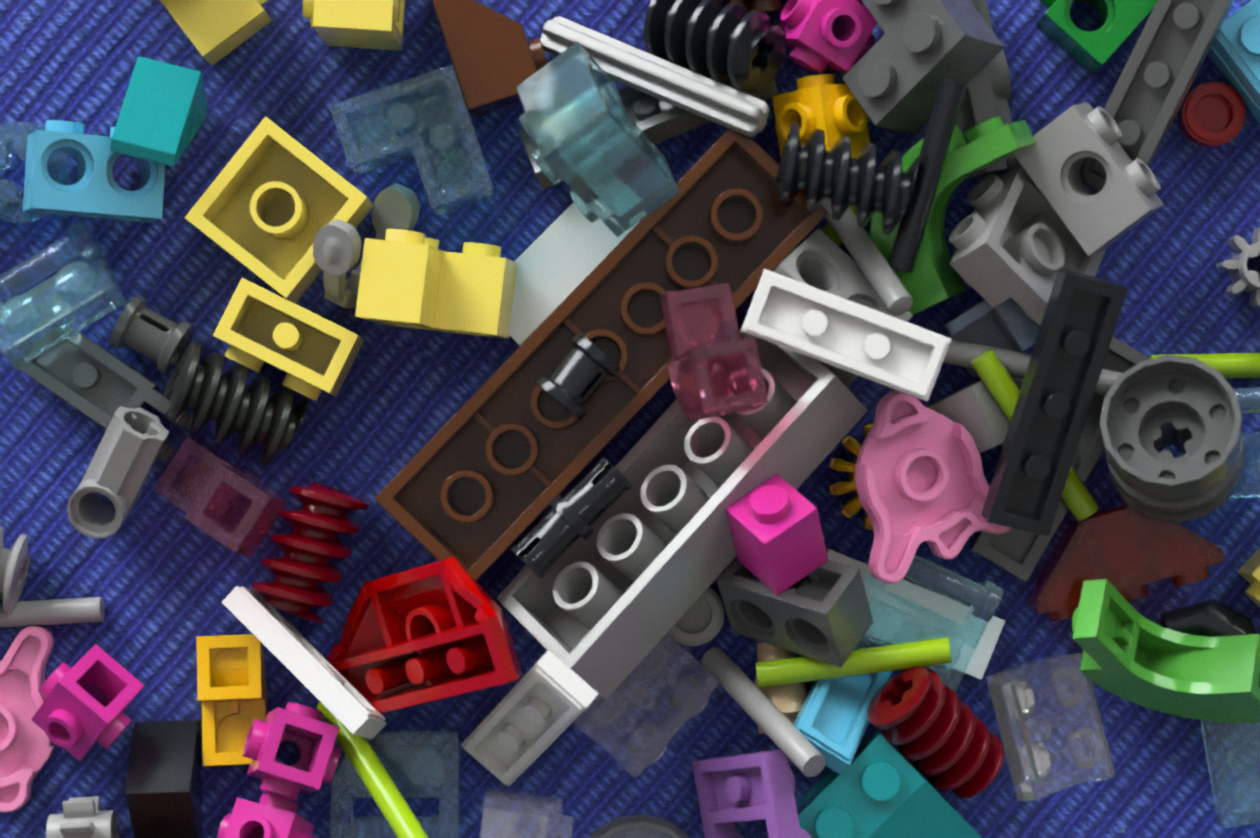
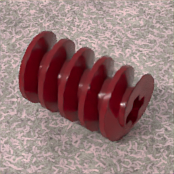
[251,481,370,624]
[867,666,1005,798]

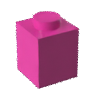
[725,474,828,596]

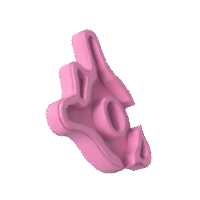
[855,391,1011,584]
[0,626,55,813]

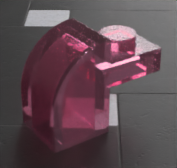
[661,283,768,421]
[153,437,288,557]

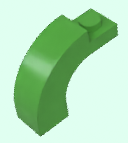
[869,116,1035,315]
[1072,579,1260,723]

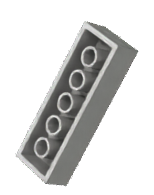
[496,327,868,700]

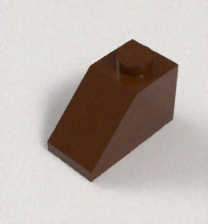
[432,0,551,118]

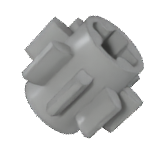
[1216,227,1260,307]
[46,796,120,838]

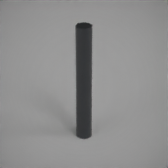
[888,77,967,273]

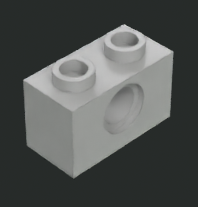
[1014,102,1164,256]

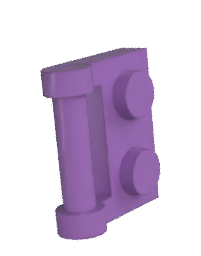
[692,749,812,838]

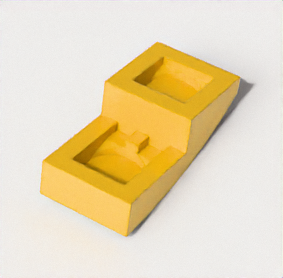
[196,634,268,767]

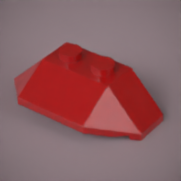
[327,556,521,713]

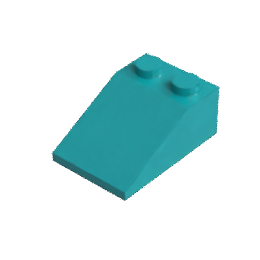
[796,727,982,838]

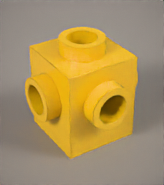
[772,74,870,158]

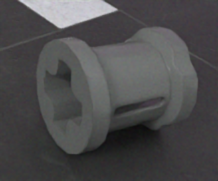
[109,295,194,375]

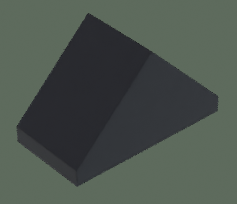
[125,720,203,838]

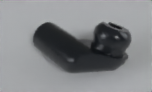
[1160,600,1257,637]

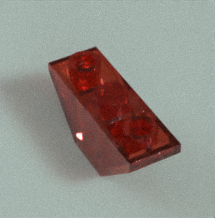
[1027,504,1226,622]

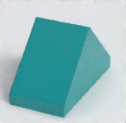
[110,56,208,167]

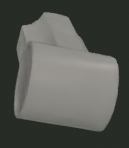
[67,406,169,538]

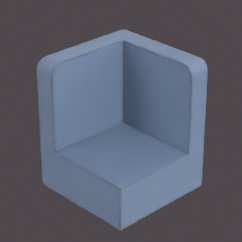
[939,298,1040,378]

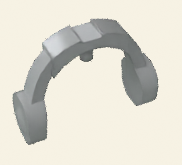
[313,183,420,309]

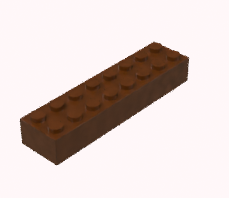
[374,129,829,581]

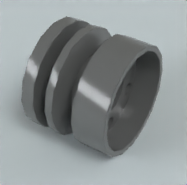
[1099,355,1244,523]

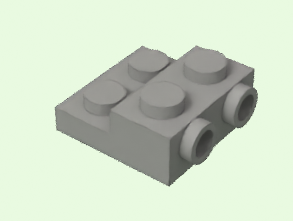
[949,164,1106,326]

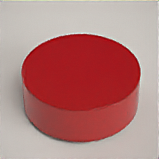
[1178,82,1246,148]

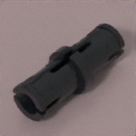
[511,456,632,579]

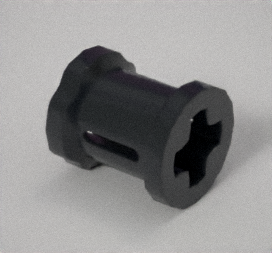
[535,332,621,420]

